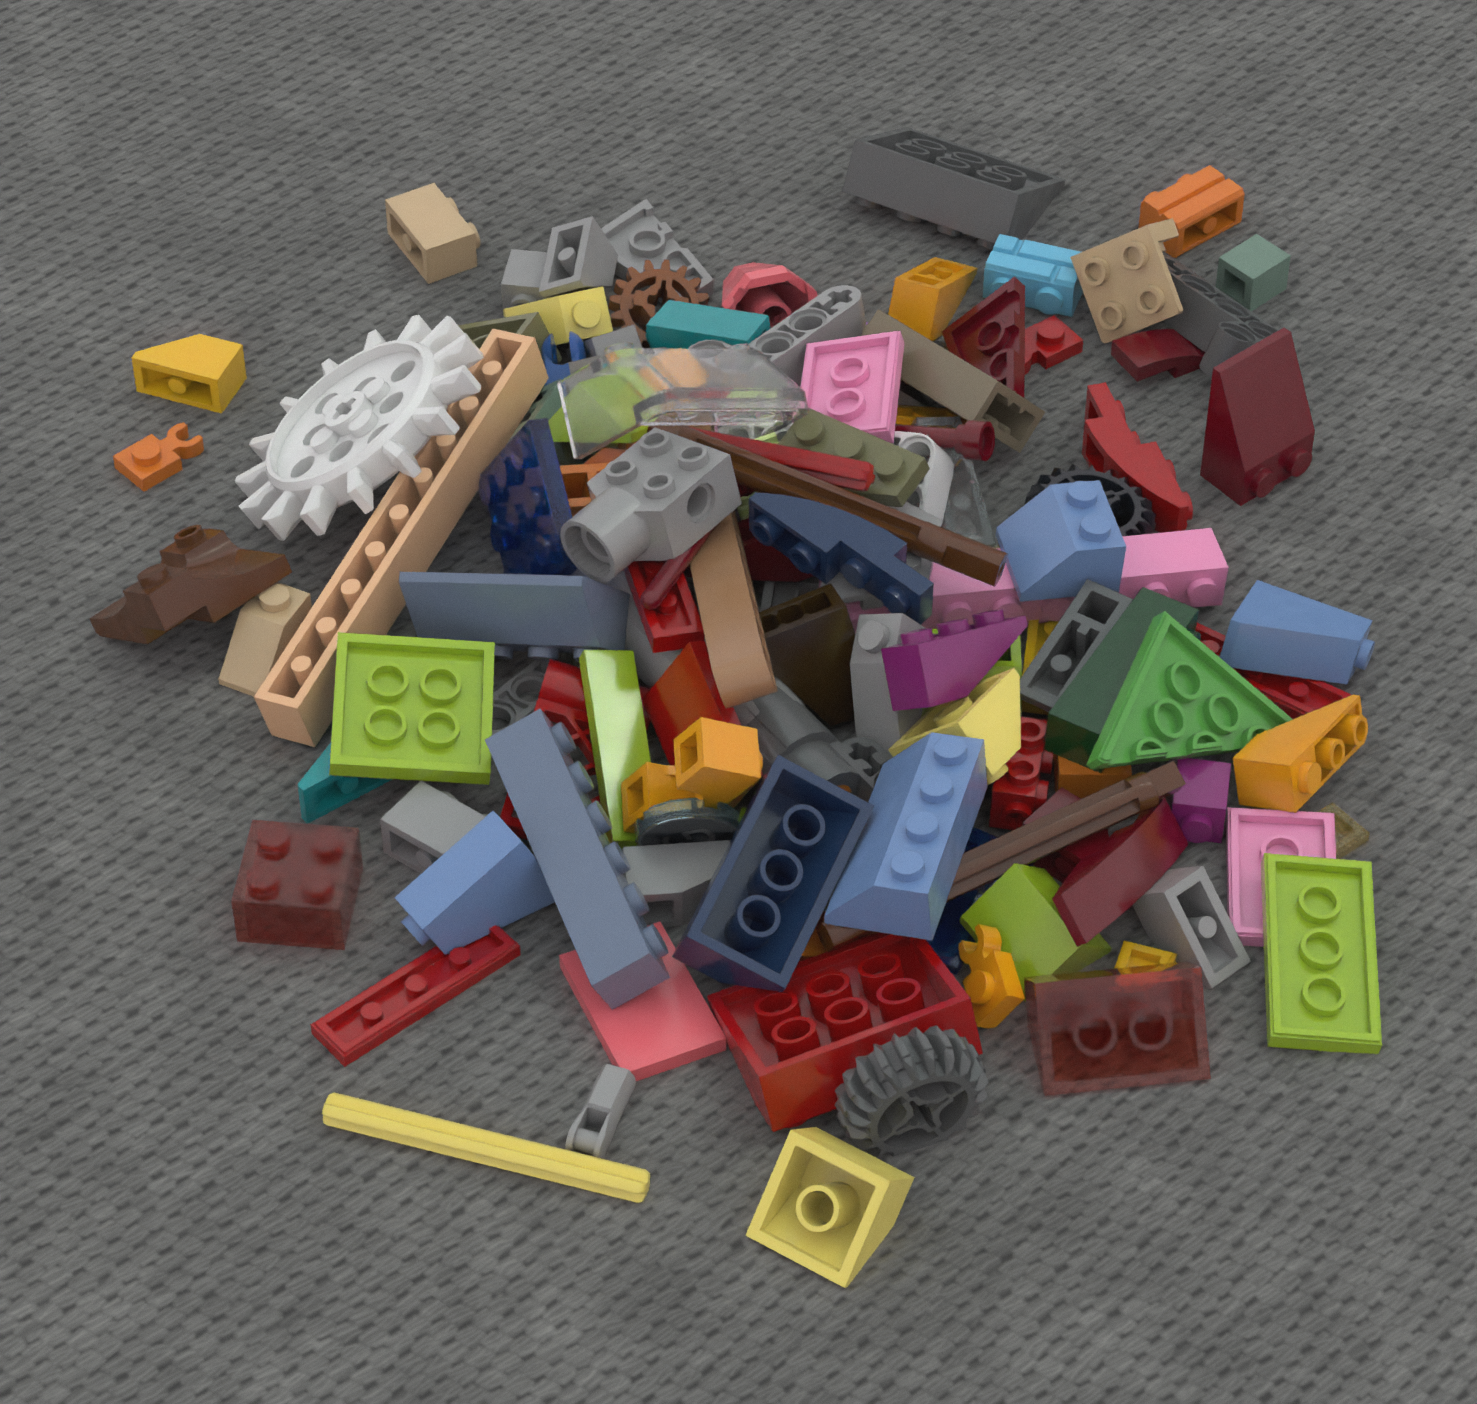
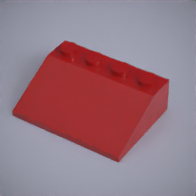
[707,932,983,1132]

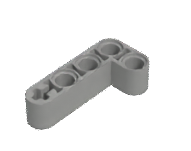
[686,285,866,419]

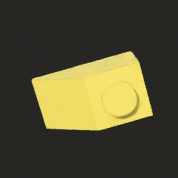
[503,286,613,346]

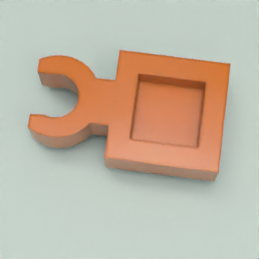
[113,423,204,492]

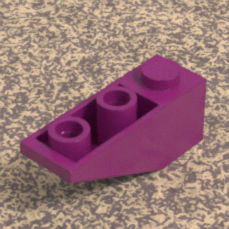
[881,609,1028,711]

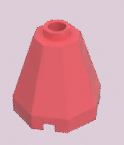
[722,263,817,328]

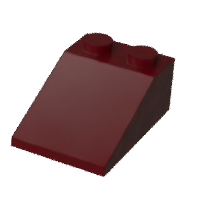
[1200,327,1315,506]

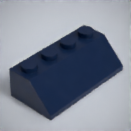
[672,755,874,992]

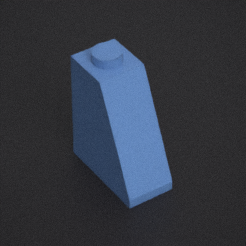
[1220,580,1375,685]
[394,810,555,955]

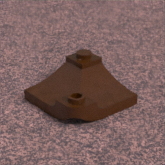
[89,525,292,644]

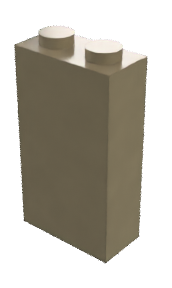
[861,309,1045,453]

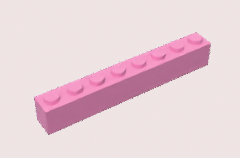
[818,528,1229,634]

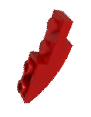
[1082,382,1193,533]

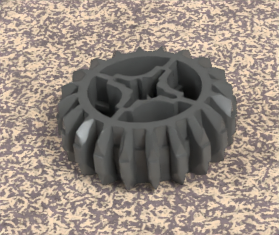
[834,1025,989,1157]

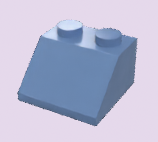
[995,480,1126,602]

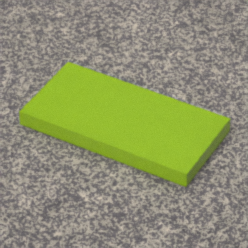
[1261,853,1382,1054]

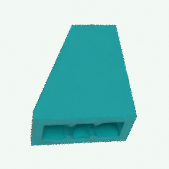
[646,300,771,420]

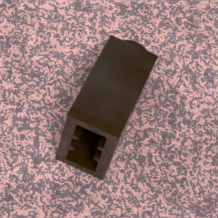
[759,583,855,727]

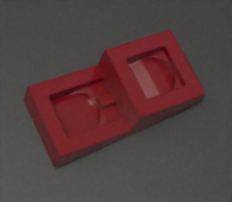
[1111,329,1205,382]

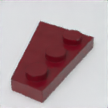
[941,276,1025,398]

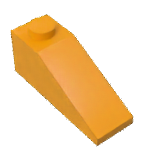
[888,257,978,341]

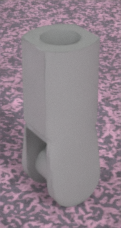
[565,1064,636,1159]

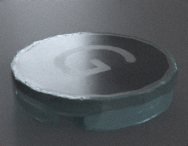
[634,798,741,846]

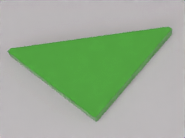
[1086,611,1293,770]

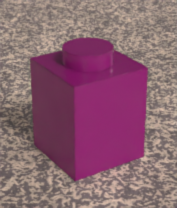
[1171,758,1231,843]

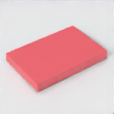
[559,921,726,1081]

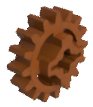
[608,259,709,349]

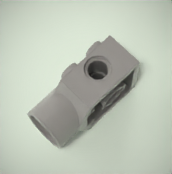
[560,427,742,582]

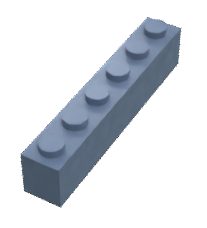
[485,709,670,1010]

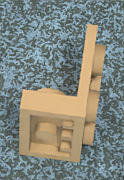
[1070,218,1183,343]

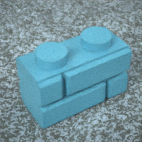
[983,234,1083,317]

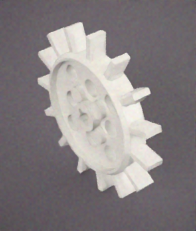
[235,315,484,541]

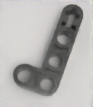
[1162,254,1278,377]

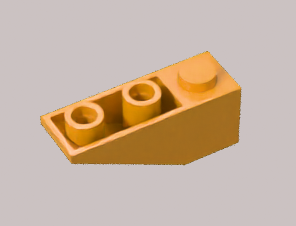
[1233,695,1368,813]

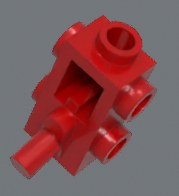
[989,717,1054,830]

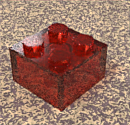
[231,820,363,950]

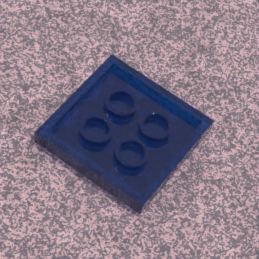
[479,418,578,576]

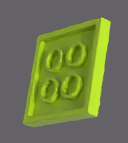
[329,632,495,785]

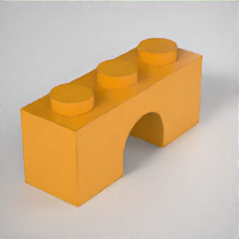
[621,717,763,835]

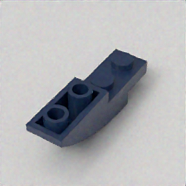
[749,492,934,625]

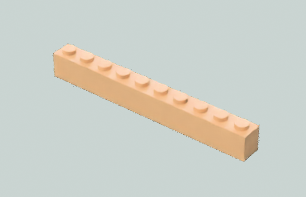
[254,329,549,747]

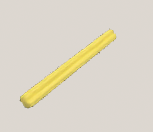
[322,1092,650,1203]

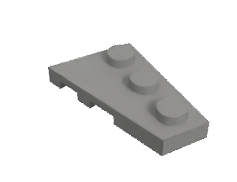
[601,199,714,303]

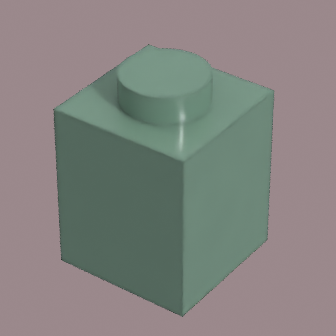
[1215,234,1291,312]

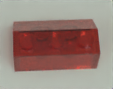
[1024,961,1211,1096]

